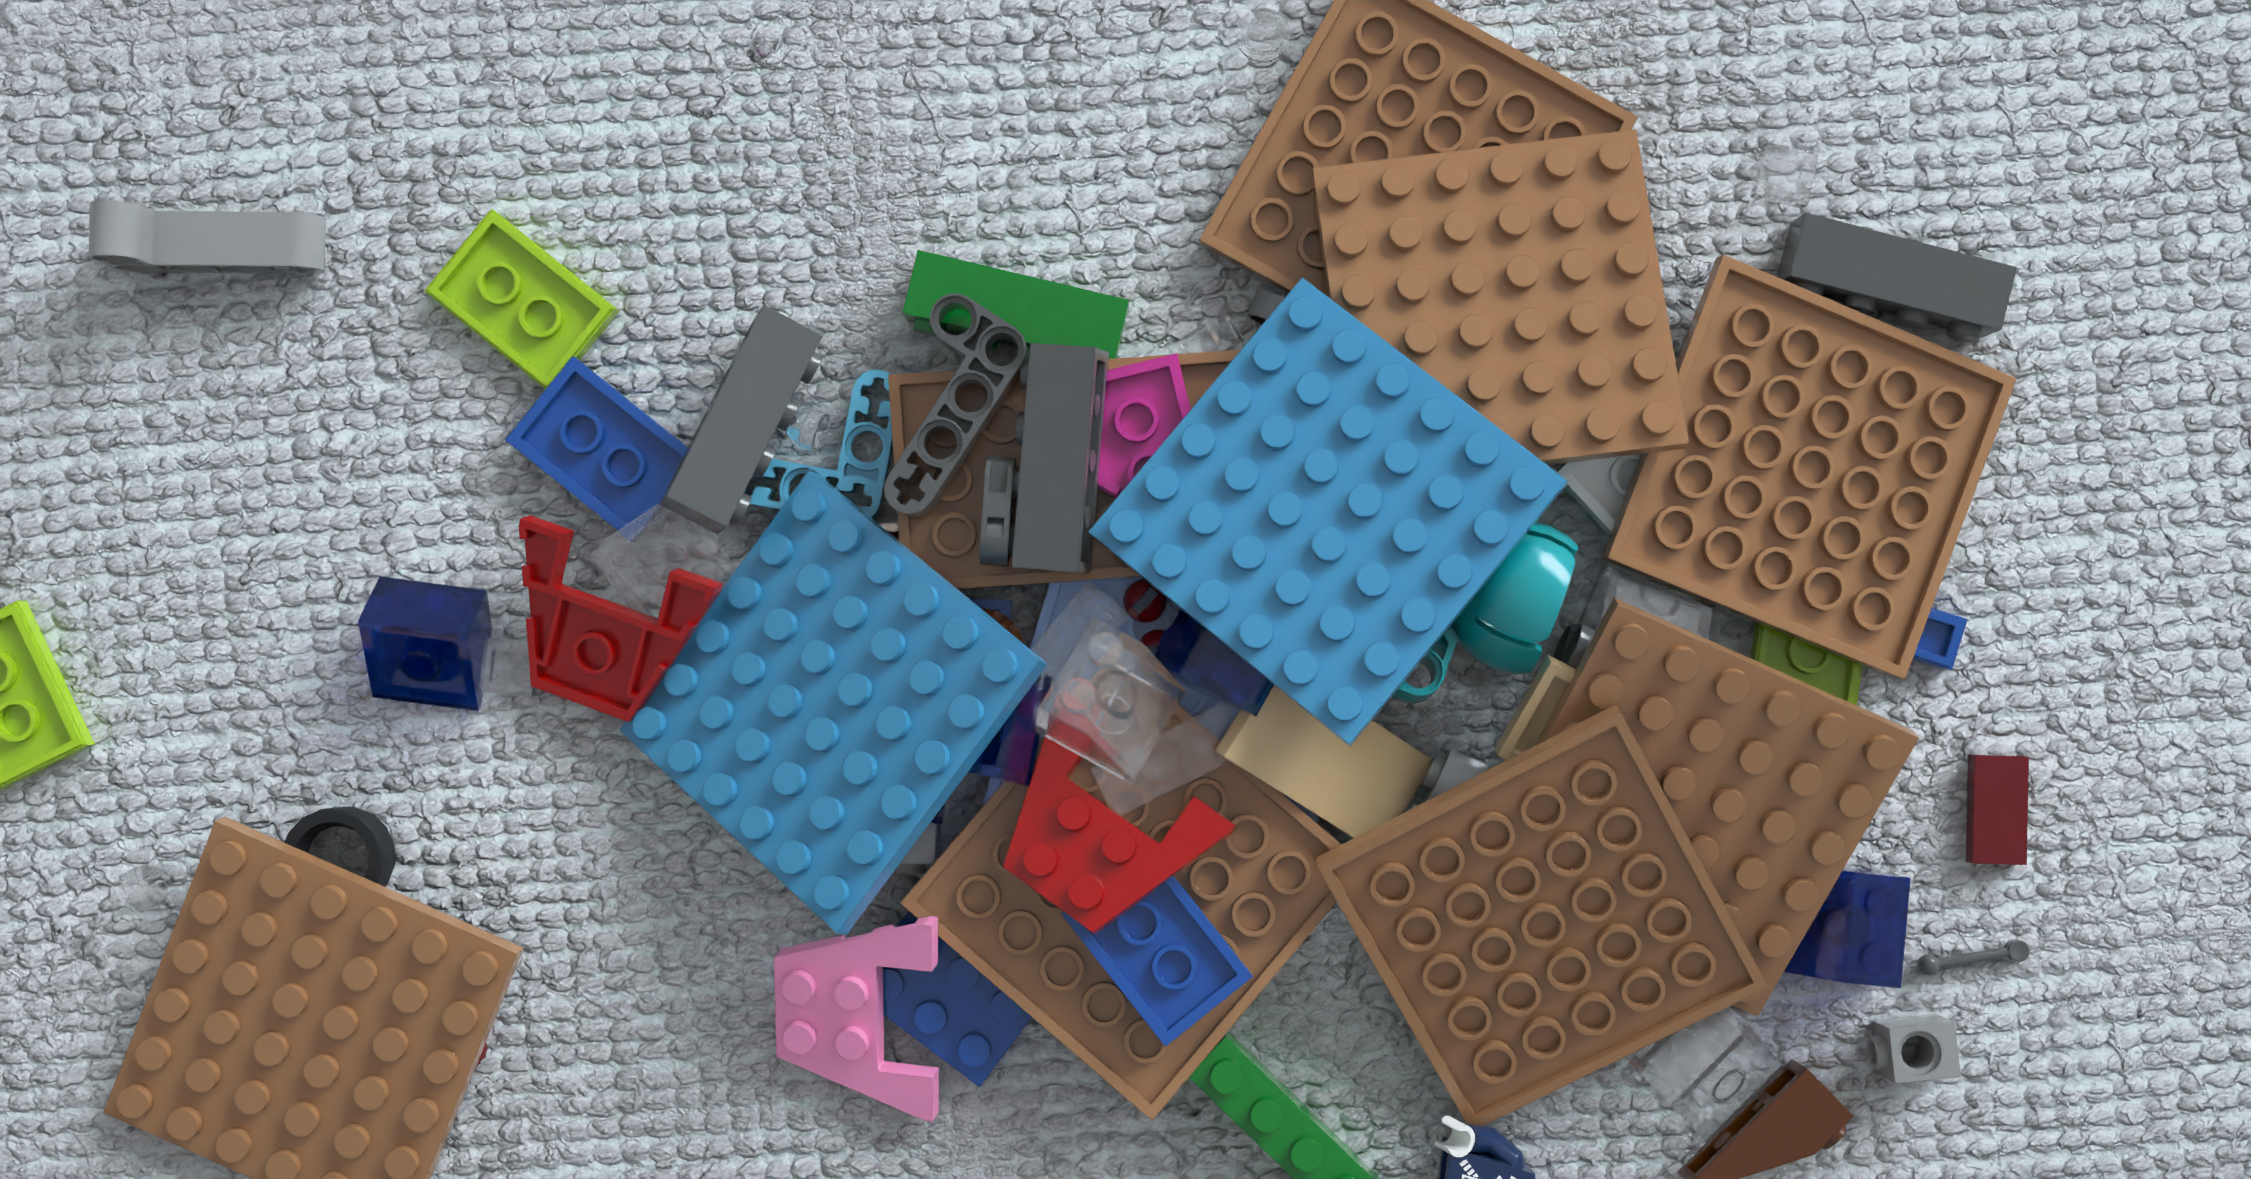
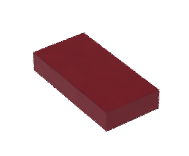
[1966,754,2029,865]

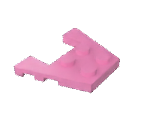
[774,916,939,1122]

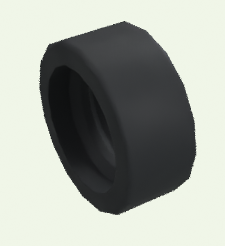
[284,806,395,887]

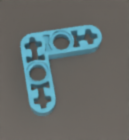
[744,370,893,520]

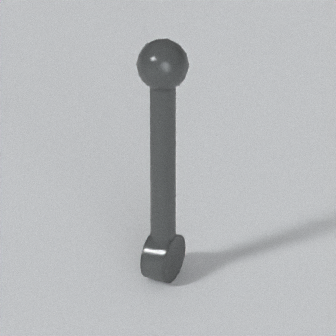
[1917,939,2030,976]

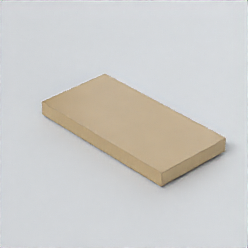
[1215,676,1433,838]

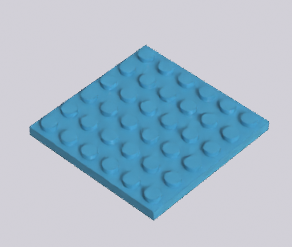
[1088,277,1568,747]
[620,470,1048,935]

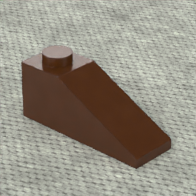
[1677,1059,1854,1179]

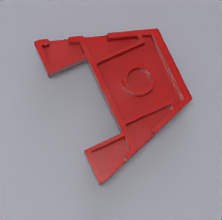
[518,515,723,722]
[1003,701,1237,934]

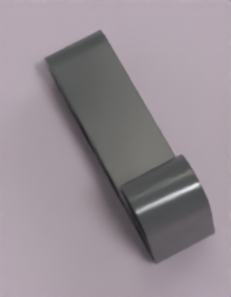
[884,294,1029,518]

